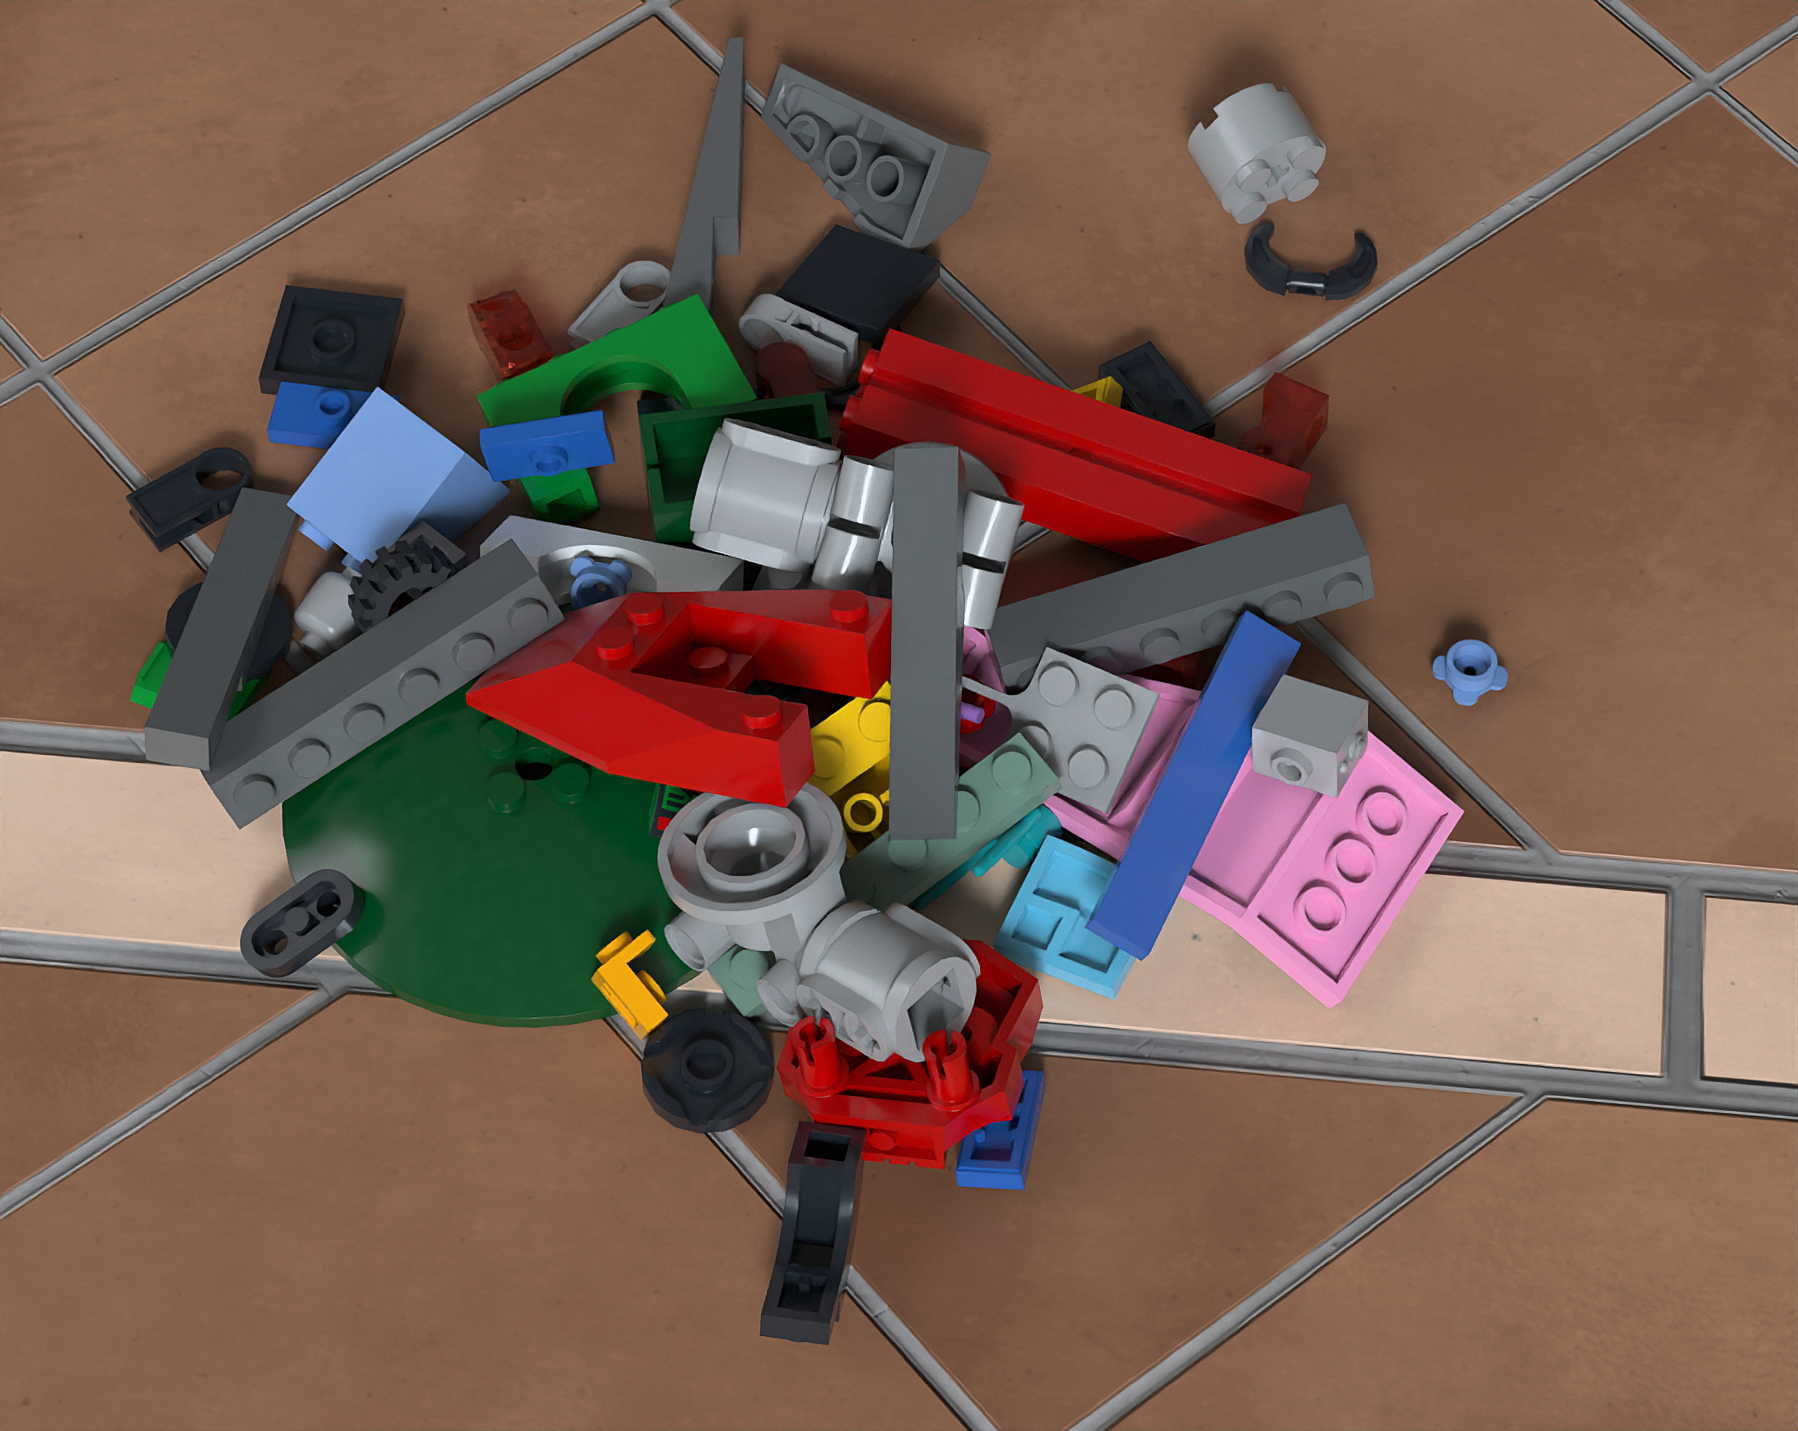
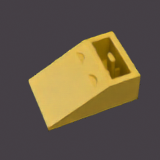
[807,681,891,859]

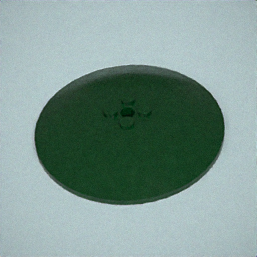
[282,603,766,1028]

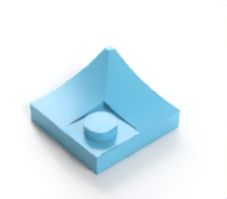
[993,835,1137,1000]

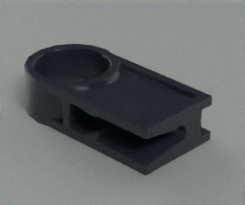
[125,447,254,553]

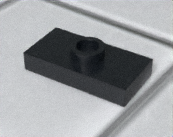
[1098,341,1216,439]

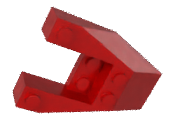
[466,589,892,808]

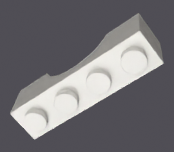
[480,515,744,606]

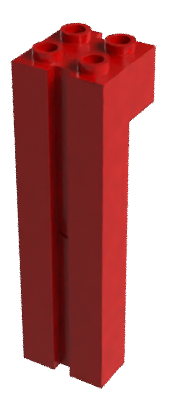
[836,328,1312,563]

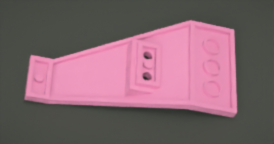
[887,625,1464,1009]

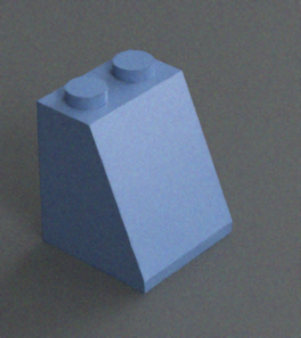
[286,386,511,575]

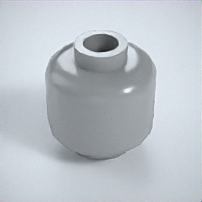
[294,567,363,661]

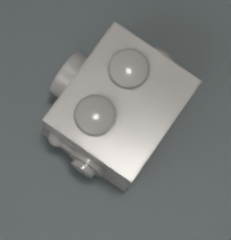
[1251,674,1368,798]

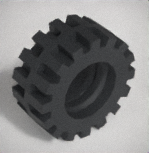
[348,540,459,634]

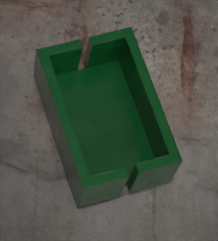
[638,392,832,553]

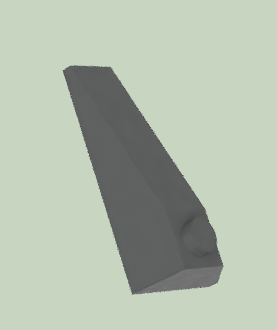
[761,63,991,253]

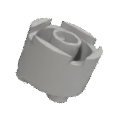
[1188,83,1326,224]

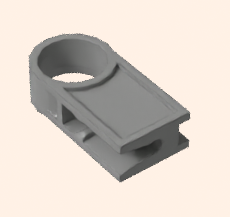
[567,261,671,351]
[738,294,858,387]

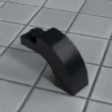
[760,1121,867,1345]

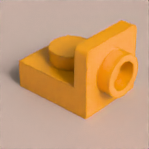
[591,929,668,1040]

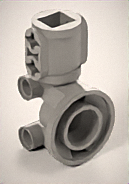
[690,418,1025,630]
[657,782,981,1063]

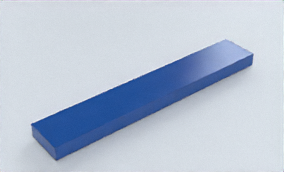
[1084,610,1301,961]

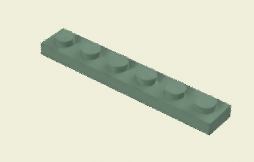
[707,732,1062,1022]

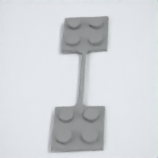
[752,562,1161,814]

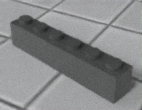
[984,503,1375,696]
[200,538,565,830]

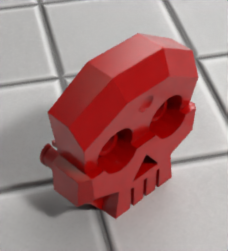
[777,939,1043,1170]

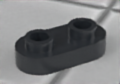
[240,869,364,978]

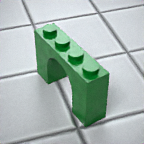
[476,293,758,526]

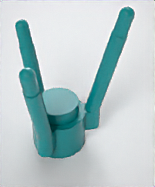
[912,804,1063,911]

